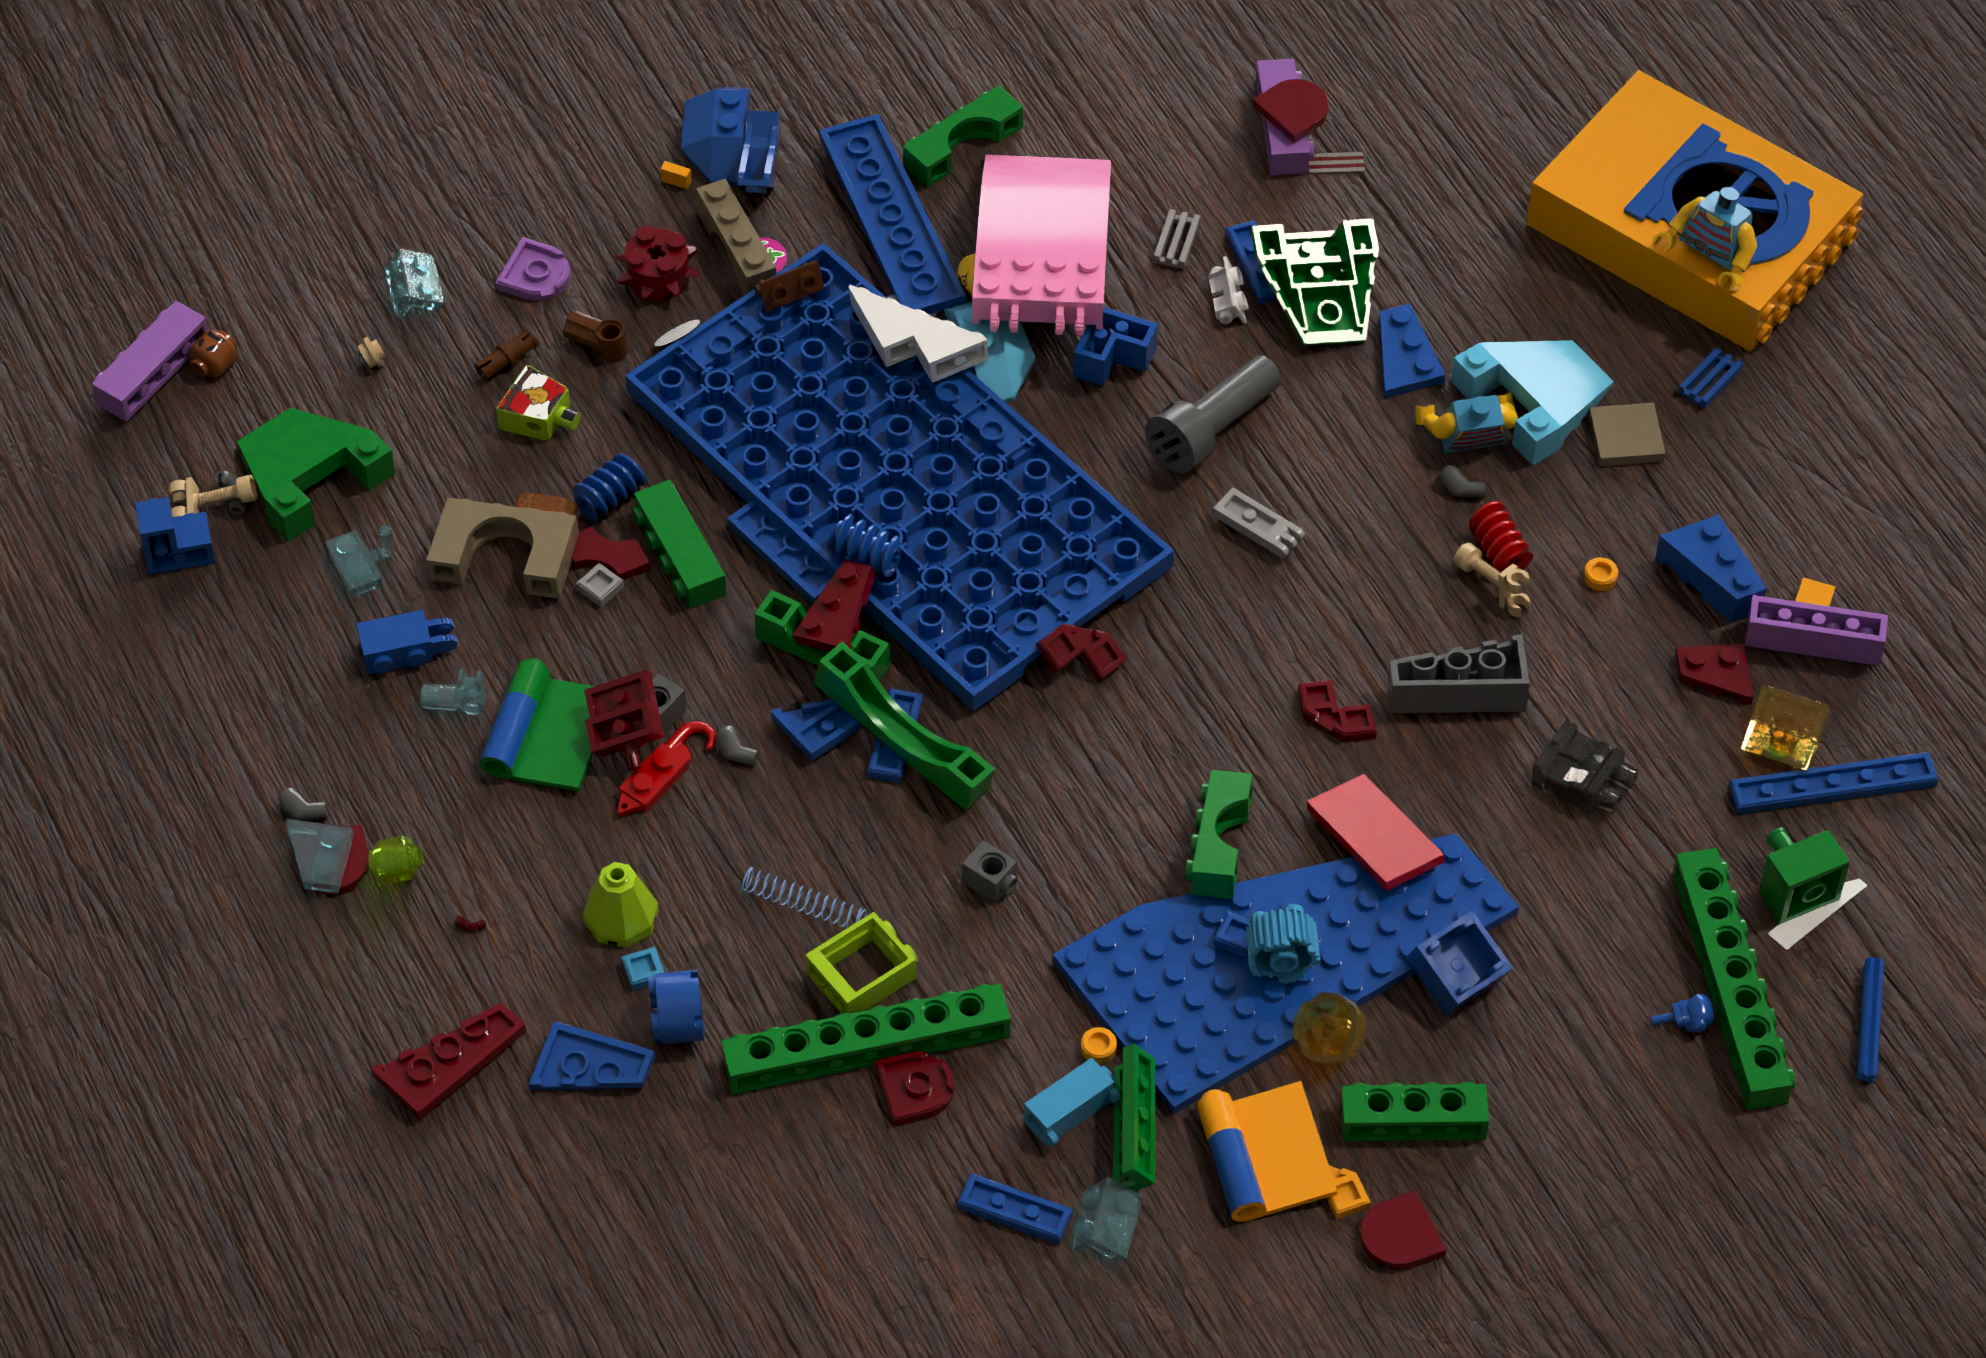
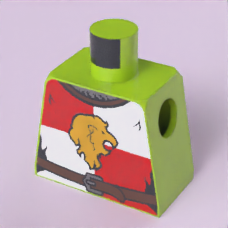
[496,365,581,440]

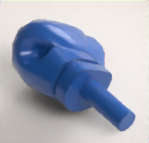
[1651,994,1714,1033]

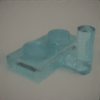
[325,525,395,598]

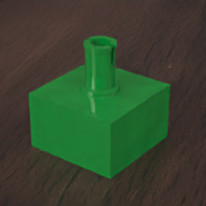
[1758,827,1850,924]

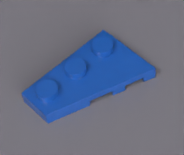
[1379,303,1445,399]
[529,1021,656,1090]

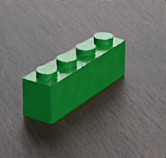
[631,479,726,609]

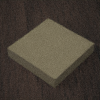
[1588,402,1666,467]

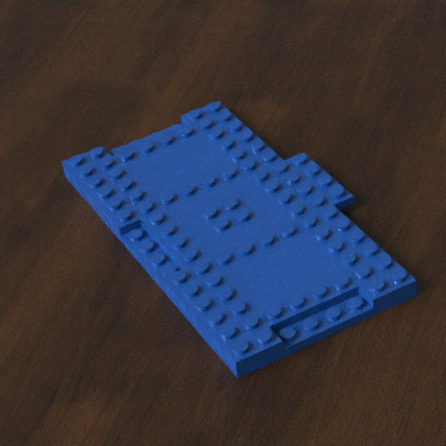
[625,243,1174,712]

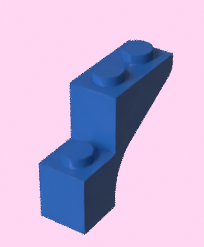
[738,110,780,194]

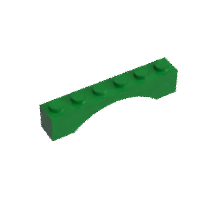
[814,642,995,811]

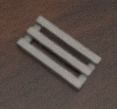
[1153,209,1201,269]

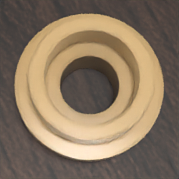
[358,337,386,368]

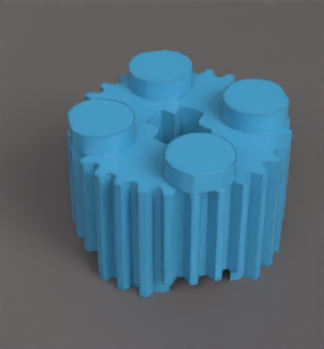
[1246,904,1320,984]

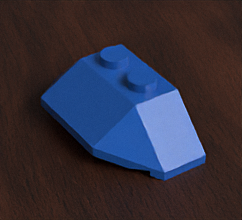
[681,87,751,186]

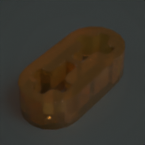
[515,493,578,516]

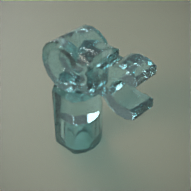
[420,669,487,715]

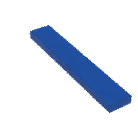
[1728,752,1938,815]

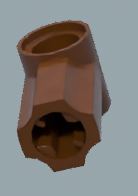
[563,311,628,362]

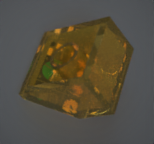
[1741,684,1832,771]

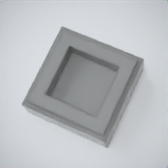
[576,563,624,608]

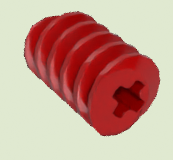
[1469,501,1533,573]

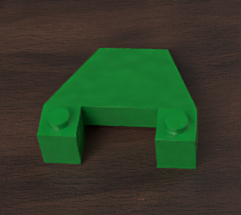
[237,408,395,542]

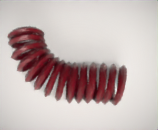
[454,915,486,932]

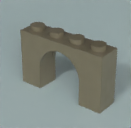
[426,497,579,599]

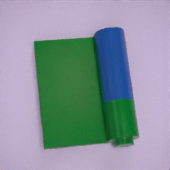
[479,658,594,792]

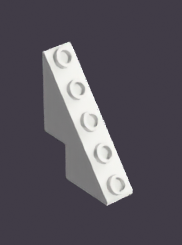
[848,285,989,383]

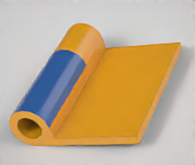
[1196,1081,1338,1222]

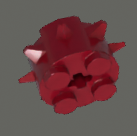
[614,226,700,302]

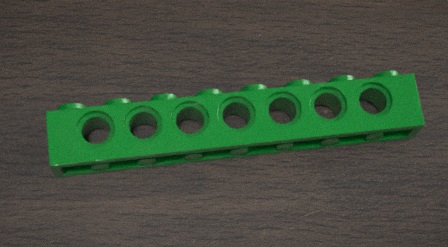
[1672,848,1796,1110]
[721,983,1011,1095]

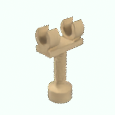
[169,475,258,517]
[1454,543,1530,617]

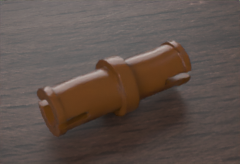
[474,329,539,381]

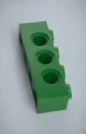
[1340,1082,1489,1141]

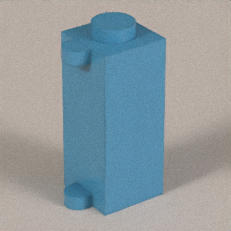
[1024,1058,1121,1147]

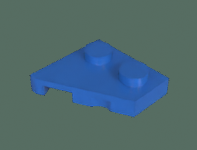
[771,699,864,761]

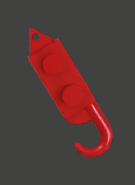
[618,721,716,818]

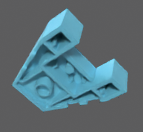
[1451,340,1614,466]

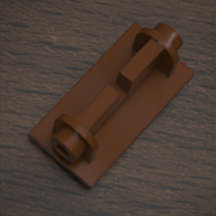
[754,260,824,312]

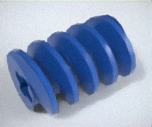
[573,453,648,522]
[827,514,901,578]

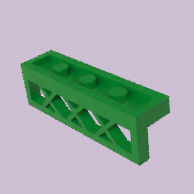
[1113,1043,1155,1197]

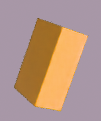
[660,161,692,189]

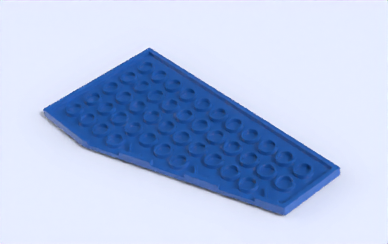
[1052,833,1519,1114]

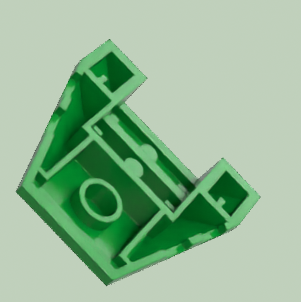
[1250,219,1379,346]

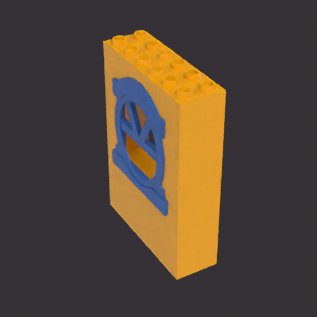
[1526,70,1863,352]

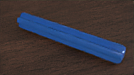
[1857,957,1884,1083]

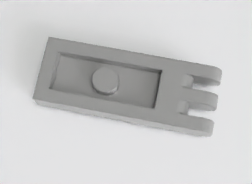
[1213,487,1305,558]

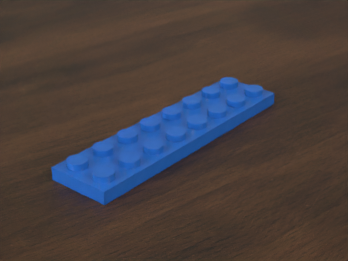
[819,114,966,314]

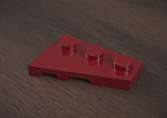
[792,560,876,652]

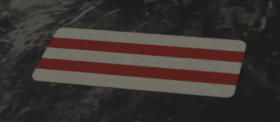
[1308,152,1365,173]

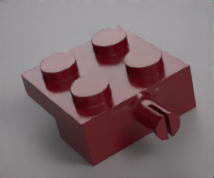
[584,670,664,771]

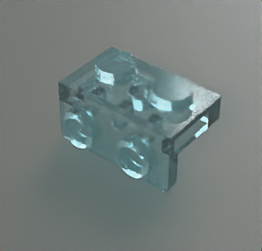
[385,248,445,317]
[1072,1177,1143,1263]

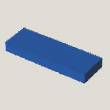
[1225,220,1278,304]
[868,688,923,783]
[958,1173,1073,1245]

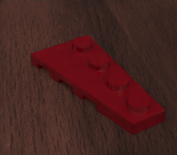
[370,1003,526,1120]

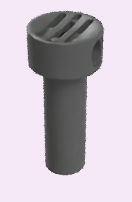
[1145,355,1281,474]

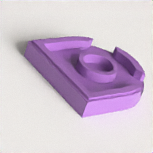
[495,237,571,301]

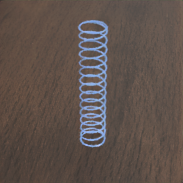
[742,867,867,928]

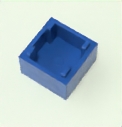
[1406,910,1513,1016]

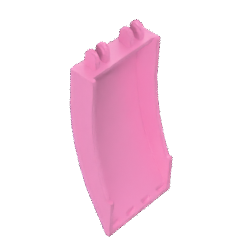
[972,155,1111,336]

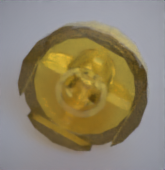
[1293,992,1367,1065]

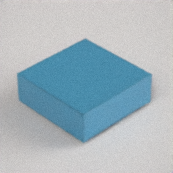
[621,947,665,992]

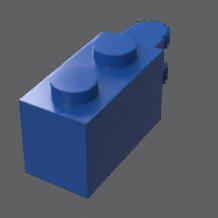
[356,610,459,675]

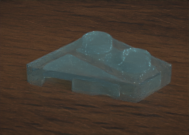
[286,819,354,893]

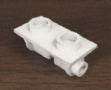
[1208,256,1248,324]

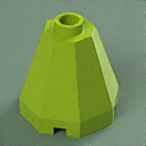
[583,862,659,948]

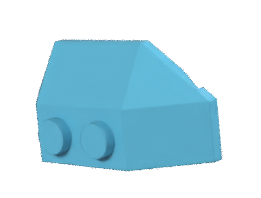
[944,302,1035,403]

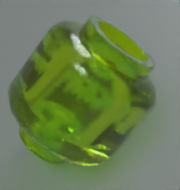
[369,835,424,884]

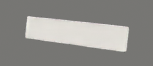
[1768,879,1867,950]

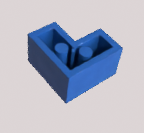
[1073,307,1158,386]
[135,497,215,574]

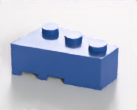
[1655,514,1767,623]

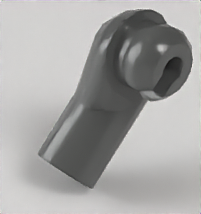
[1440,465,1485,498]
[214,470,246,515]
[716,725,759,766]
[278,788,327,821]

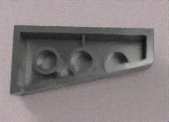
[1387,634,1530,713]

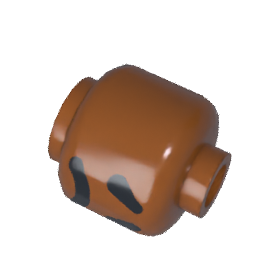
[188,330,237,378]

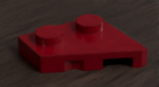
[1675,643,1754,705]

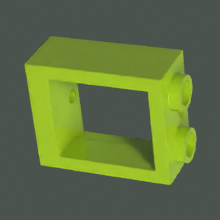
[805,912,918,1014]

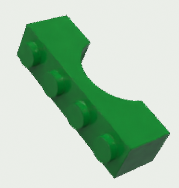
[903,85,1023,188]
[754,590,890,682]
[1186,770,1253,899]

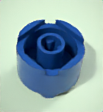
[648,969,704,1045]

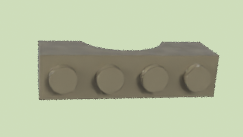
[696,179,776,295]

